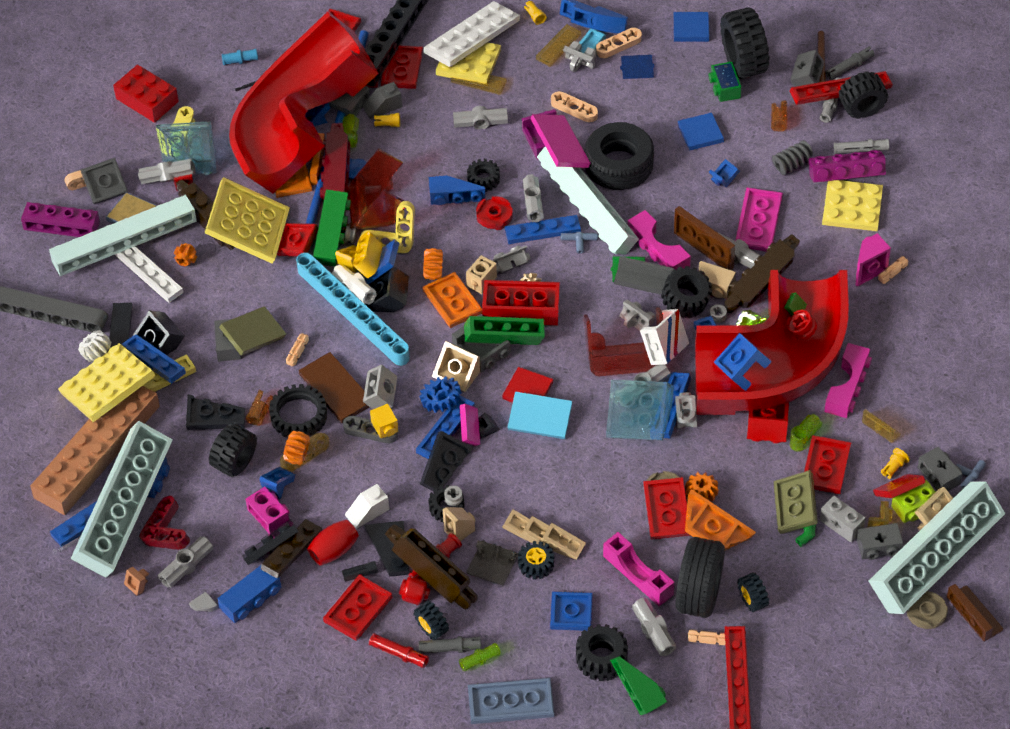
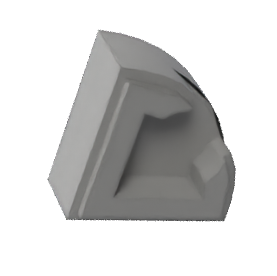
[189,592,218,612]

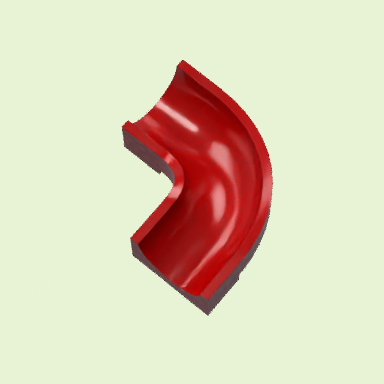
[695,270,849,415]

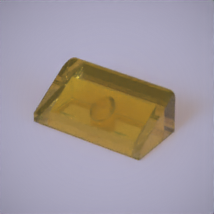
[862,409,901,443]

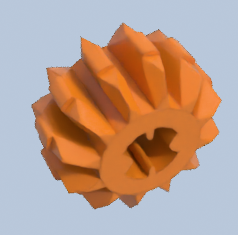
[423,248,443,280]
[283,431,310,465]
[685,472,719,502]

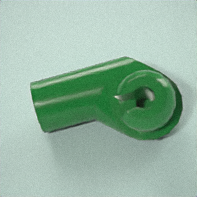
[795,524,816,547]

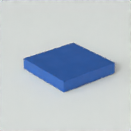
[673,12,709,42]
[678,112,724,151]
[364,239,399,284]
[550,591,593,631]

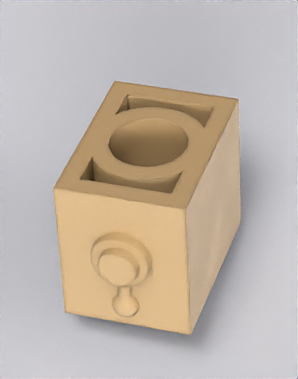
[466,255,497,294]

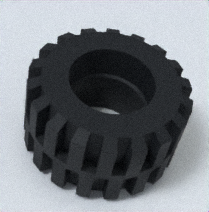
[839,71,889,119]
[661,266,712,318]
[209,423,257,477]
[576,624,628,681]

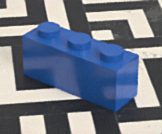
[217,565,282,623]

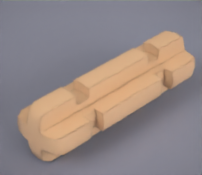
[878,256,908,284]
[286,333,309,366]
[688,629,725,645]

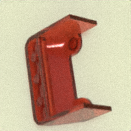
[348,149,405,229]
[584,307,666,376]

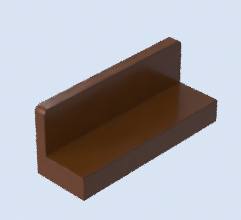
[947,584,1003,642]

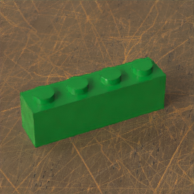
[313,189,351,267]
[464,316,545,345]

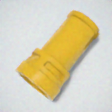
[524,1,547,25]
[374,113,400,127]

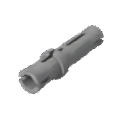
[820,78,842,123]
[833,139,889,154]

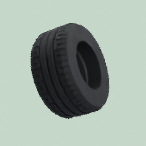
[585,122,654,190]
[675,537,725,618]

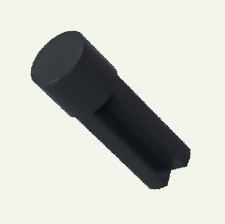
[342,561,378,582]

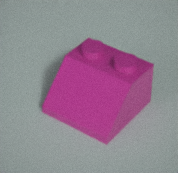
[855,233,891,287]

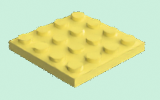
[205,177,290,263]
[58,343,156,422]

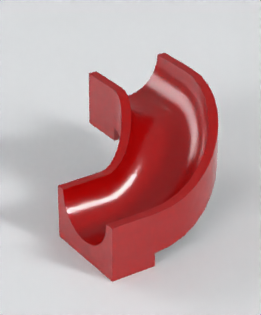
[229,12,379,194]

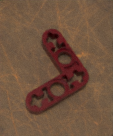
[139,496,190,550]

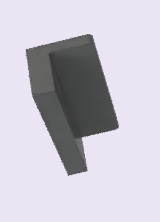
[614,256,674,294]

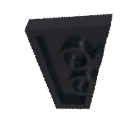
[186,394,246,430]
[420,431,473,491]
[242,519,298,565]
[364,521,409,577]

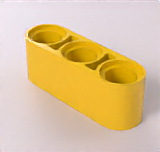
[353,231,383,278]

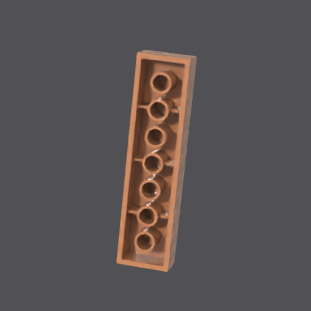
[30,386,160,515]

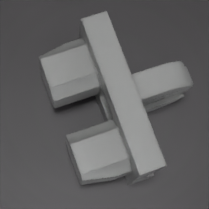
[563,41,597,72]
[619,300,656,331]
[675,392,697,428]

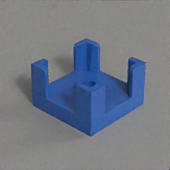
[714,333,772,391]

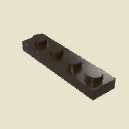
[261,519,322,579]

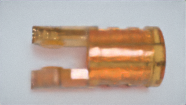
[771,100,788,132]
[246,389,273,426]

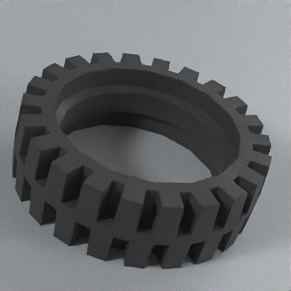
[269,384,327,437]

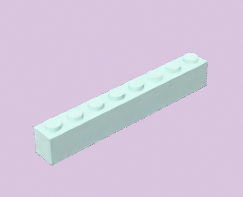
[537,147,639,255]
[49,195,197,276]

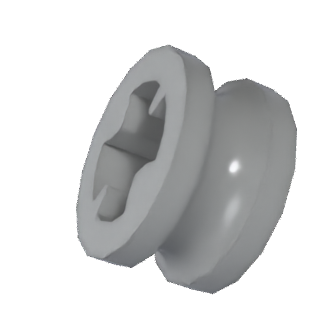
[344,226,356,244]
[710,304,727,323]
[444,486,463,506]

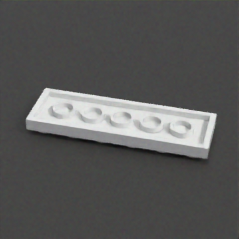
[424,1,520,67]

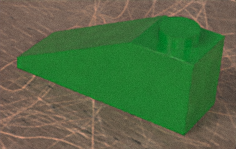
[610,656,667,715]

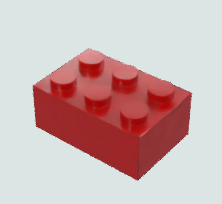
[113,64,179,123]

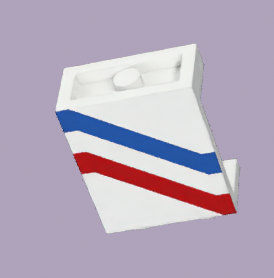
[640,309,689,365]

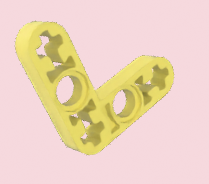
[359,201,415,253]

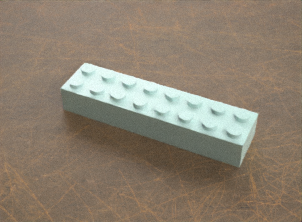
[71,421,173,578]
[869,482,1005,614]

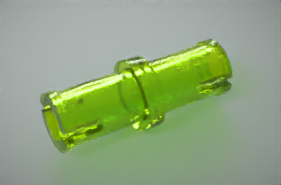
[459,643,501,672]

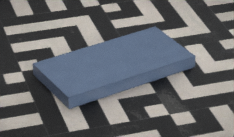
[468,678,554,724]

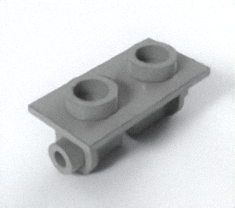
[492,245,531,273]

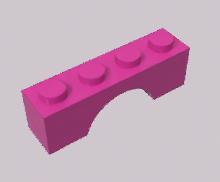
[628,210,691,271]
[824,343,872,418]
[603,532,674,607]

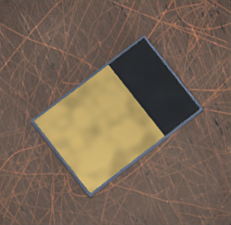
[106,192,157,241]

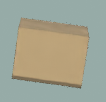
[432,341,480,392]

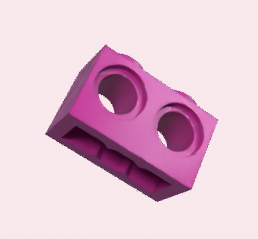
[245,486,290,534]

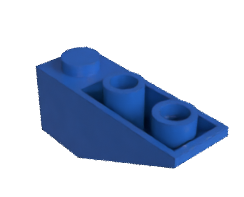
[428,175,485,205]

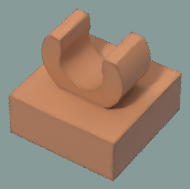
[124,567,149,596]

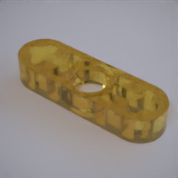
[280,433,330,472]

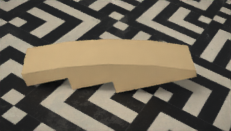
[502,509,586,560]

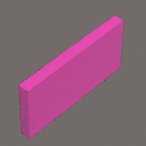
[531,114,590,168]
[735,188,783,252]

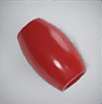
[307,519,359,566]

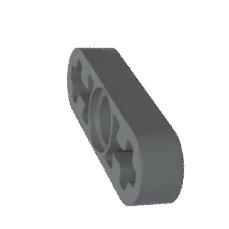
[343,416,398,444]

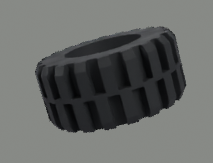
[720,7,770,79]

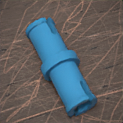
[222,49,258,65]

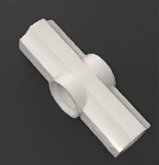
[331,264,377,305]

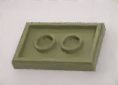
[219,306,286,356]
[773,470,818,534]

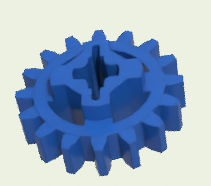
[419,376,462,413]

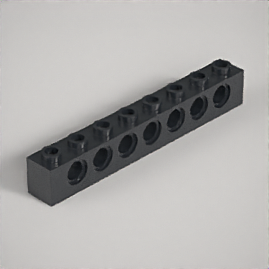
[365,0,429,87]

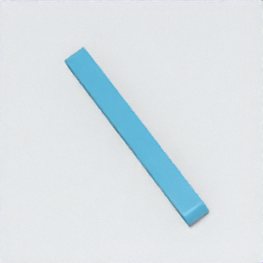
[296,253,410,366]

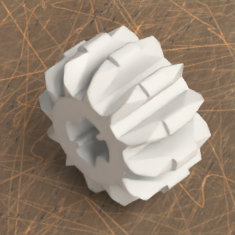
[78,330,112,362]

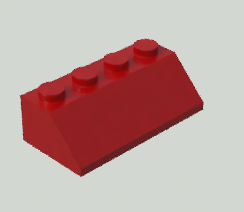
[482,280,560,325]

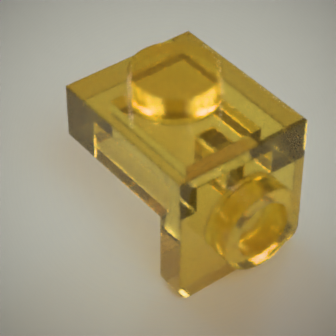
[867,501,893,528]

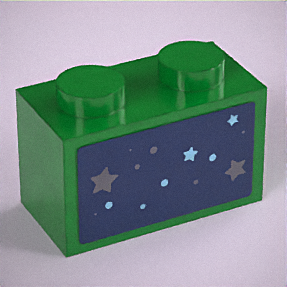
[708,61,741,102]

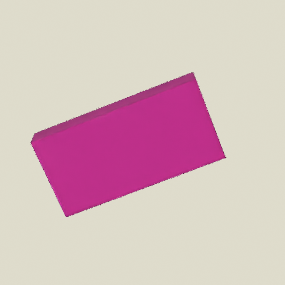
[460,404,480,446]

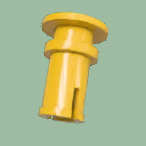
[881,448,910,479]

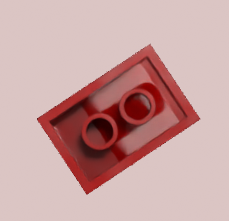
[747,402,789,443]

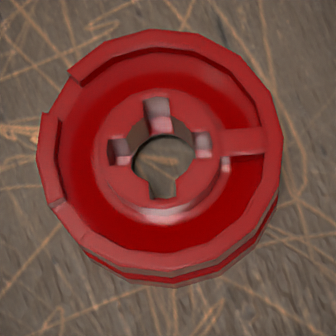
[786,310,817,340]

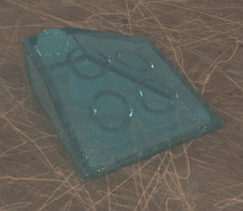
[156,121,217,175]
[606,380,674,441]

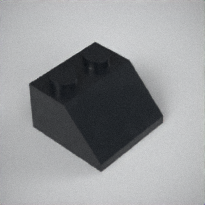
[365,267,409,313]
[133,310,185,355]

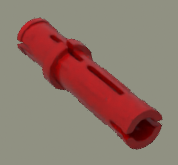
[369,633,429,668]

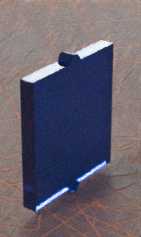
[620,55,654,79]

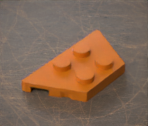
[685,489,756,550]

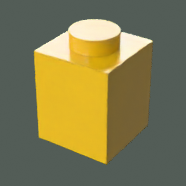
[370,404,399,439]

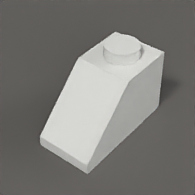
[345,484,389,529]

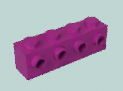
[809,150,886,182]
[21,202,100,237]

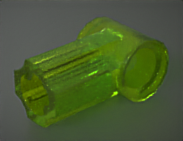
[343,114,359,148]
[789,414,822,452]

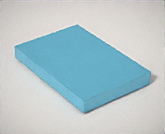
[508,392,573,439]

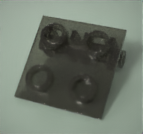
[466,540,518,586]

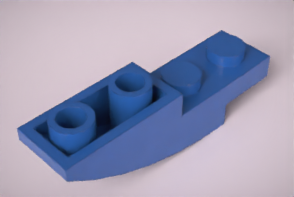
[560,0,628,34]

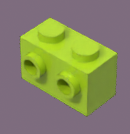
[891,480,936,523]

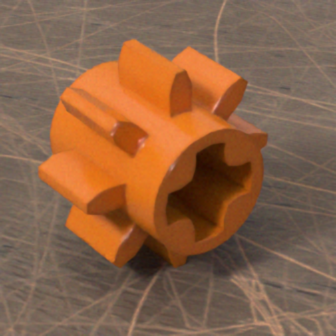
[174,243,198,266]

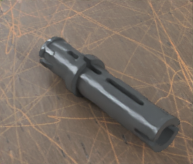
[825,46,874,80]
[419,636,481,654]

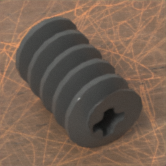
[772,140,813,175]

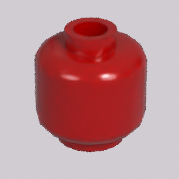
[399,576,430,605]

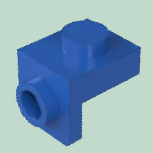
[709,159,740,187]

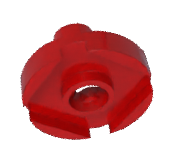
[476,196,513,230]

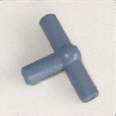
[560,232,598,254]
[956,460,986,489]

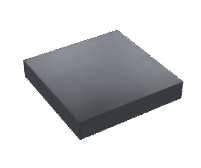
[80,158,128,204]

